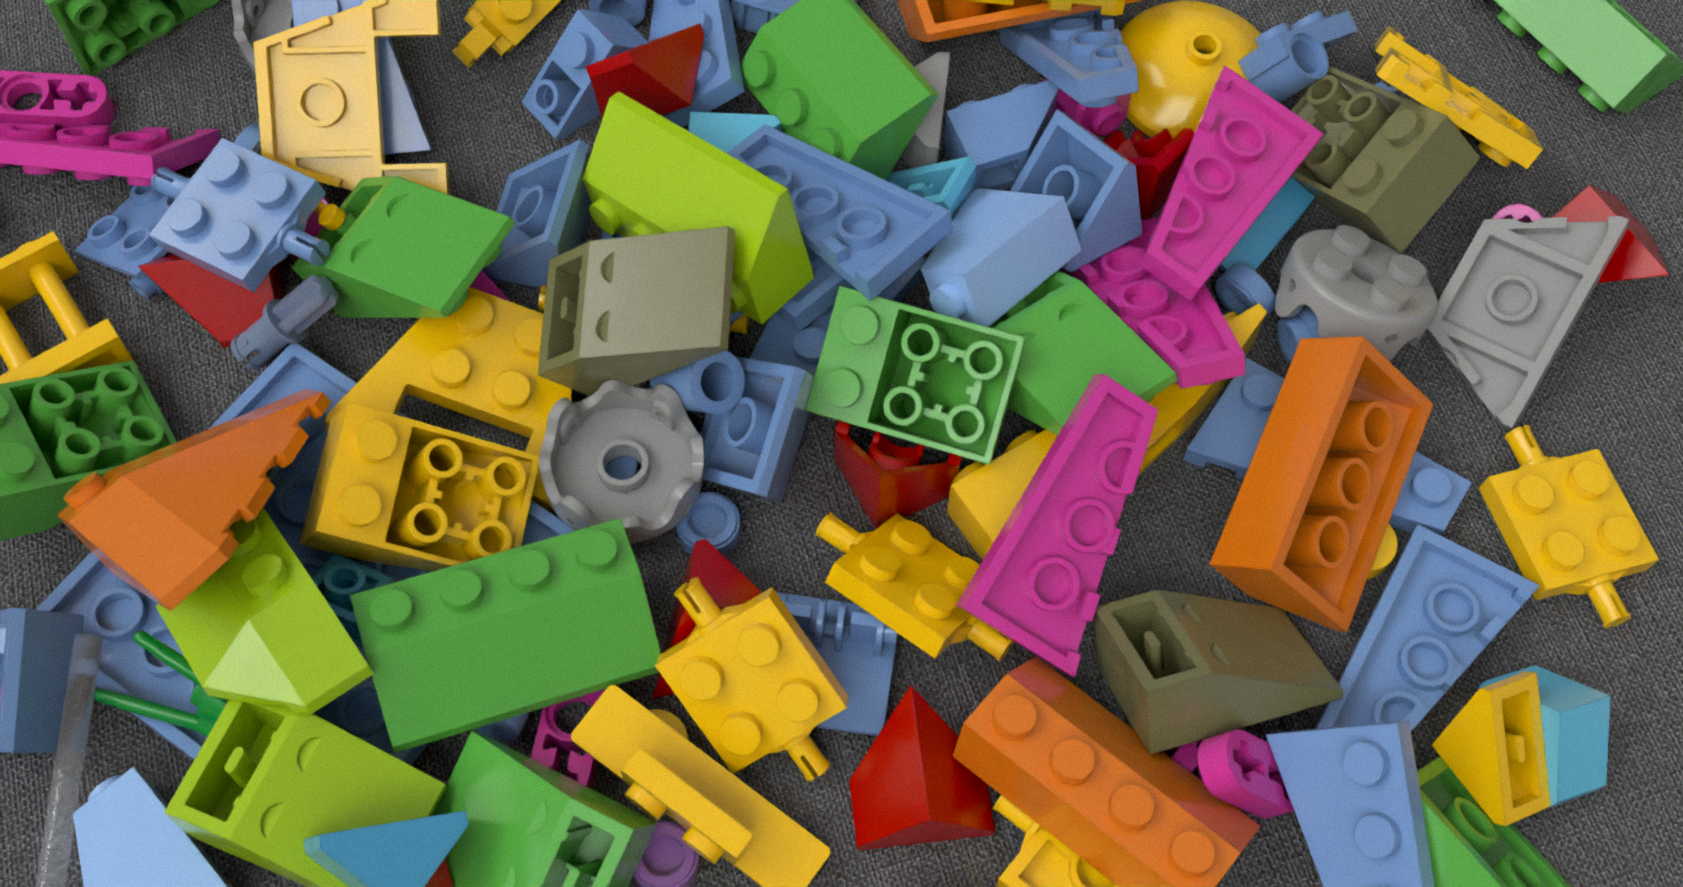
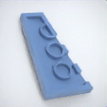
[649,0,745,128]

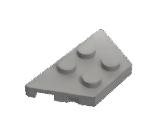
[1426,216,1629,432]

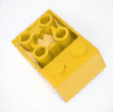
[299,401,539,571]

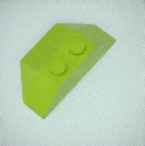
[156,508,374,715]

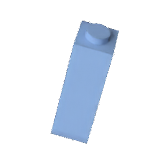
[921,188,1082,327]
[73,767,233,887]

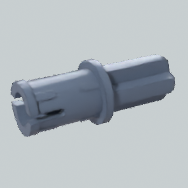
[231,275,339,370]

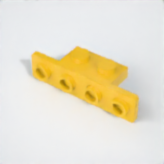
[571,685,830,887]

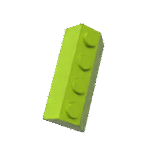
[582,91,815,325]

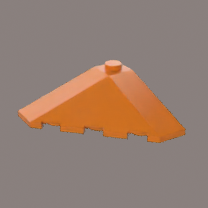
[57,389,331,611]

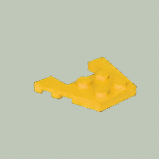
[253,0,450,195]
[1375,26,1543,169]
[325,287,572,513]

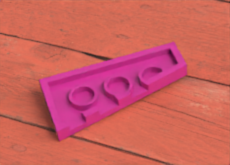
[1140,65,1324,302]
[0,122,220,186]
[1061,217,1245,389]
[956,374,1158,678]

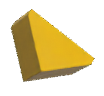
[1432,671,1551,826]

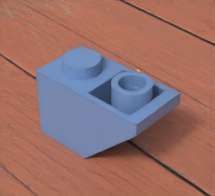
[521,9,649,139]
[943,80,1059,190]

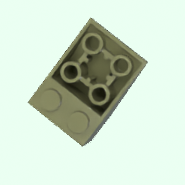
[1291,66,1480,253]
[538,226,735,396]
[1094,589,1343,755]

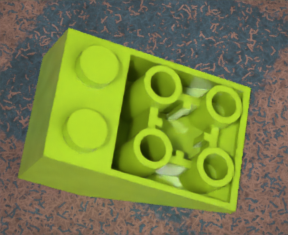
[164,700,447,887]

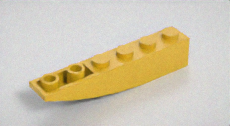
[947,303,1267,561]

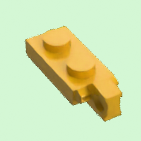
[452,0,562,68]

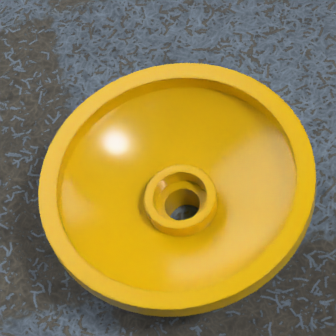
[1120,1,1261,138]

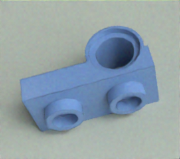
[1238,10,1358,103]

